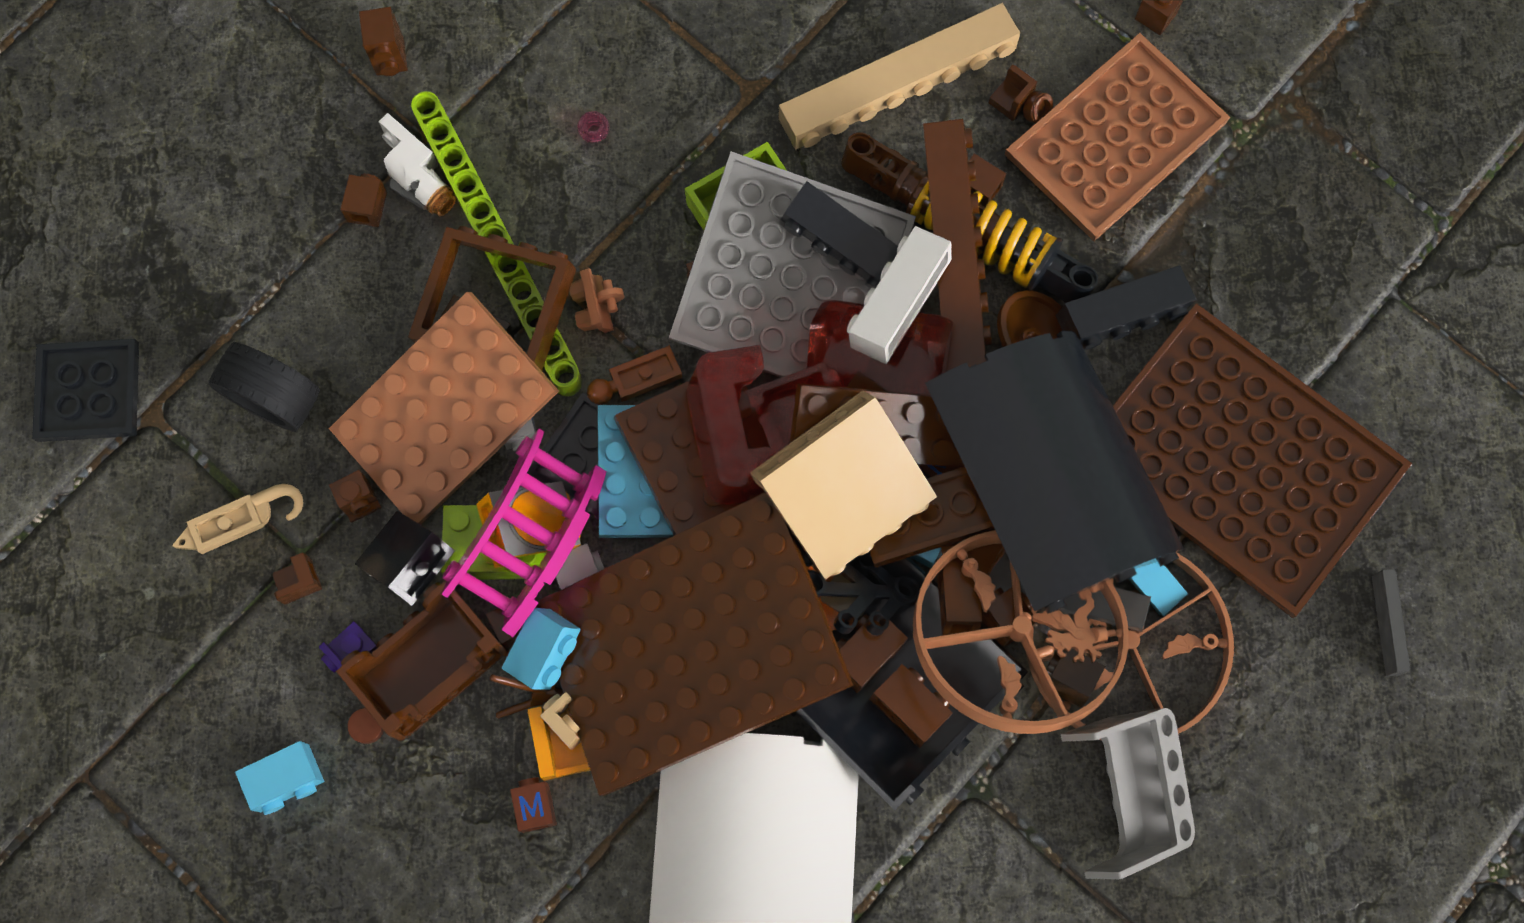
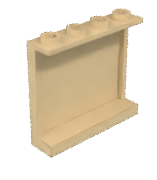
[750,391,937,579]

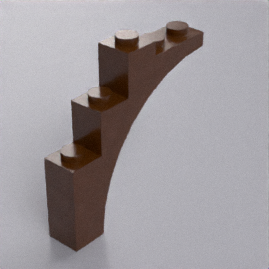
[936,530,1006,636]

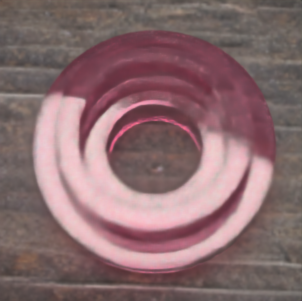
[578,111,609,143]

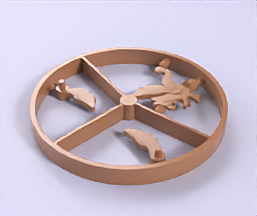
[913,530,1129,734]
[1026,552,1234,741]

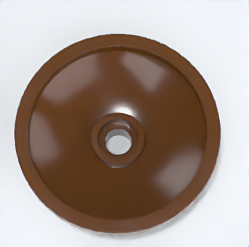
[997,290,1062,347]

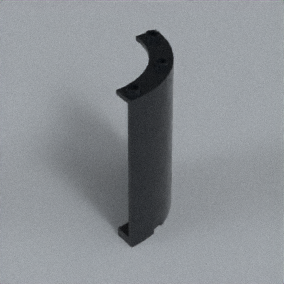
[925,331,1184,614]
[796,551,1028,810]

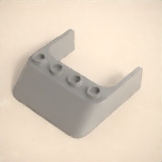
[1061,708,1195,879]

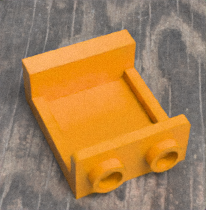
[527,706,590,781]

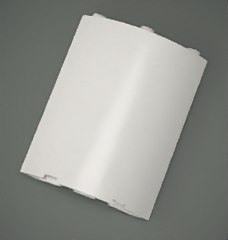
[649,733,859,923]

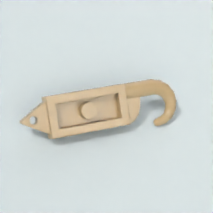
[173,483,304,554]

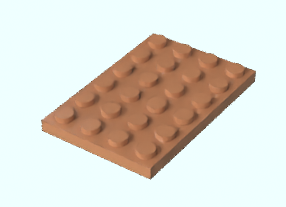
[1004,33,1230,241]
[329,292,559,525]

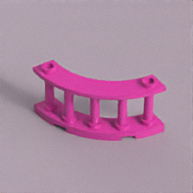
[442,429,607,637]

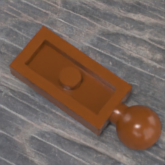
[587,345,682,404]

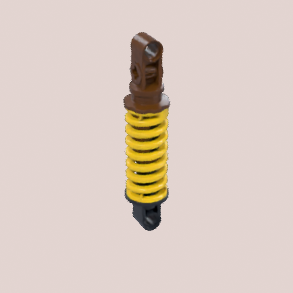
[841,132,1098,303]

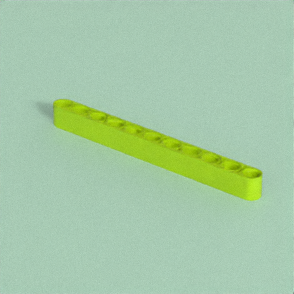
[411,91,582,397]

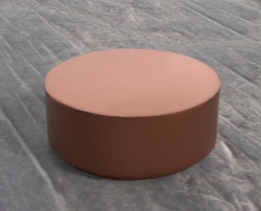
[348,708,384,744]

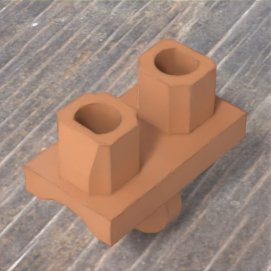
[569,268,625,333]

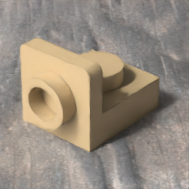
[540,692,581,750]

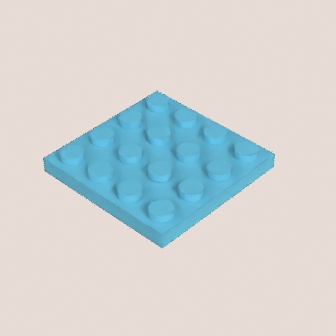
[597,405,674,538]

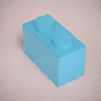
[501,608,581,690]
[235,741,324,815]

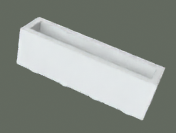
[847,226,952,364]

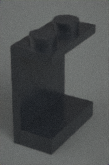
[355,511,455,606]

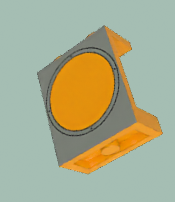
[476,481,581,568]

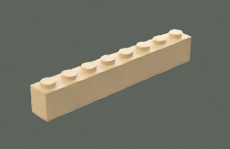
[779,3,1020,150]

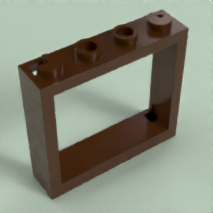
[408,226,576,371]

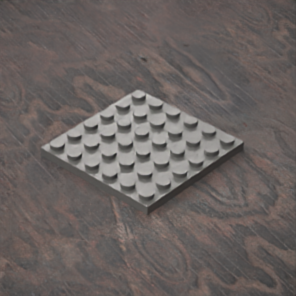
[668,151,916,387]

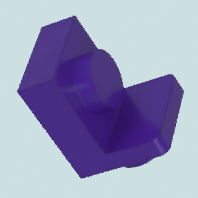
[318,621,377,673]

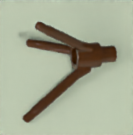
[490,648,564,719]

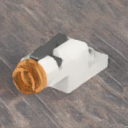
[379,113,456,216]

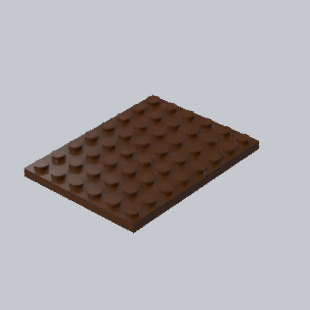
[1113,303,1412,618]
[537,492,854,796]

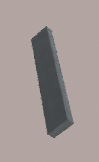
[989,559,1151,632]

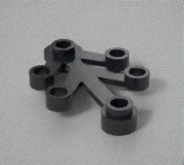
[808,553,920,636]

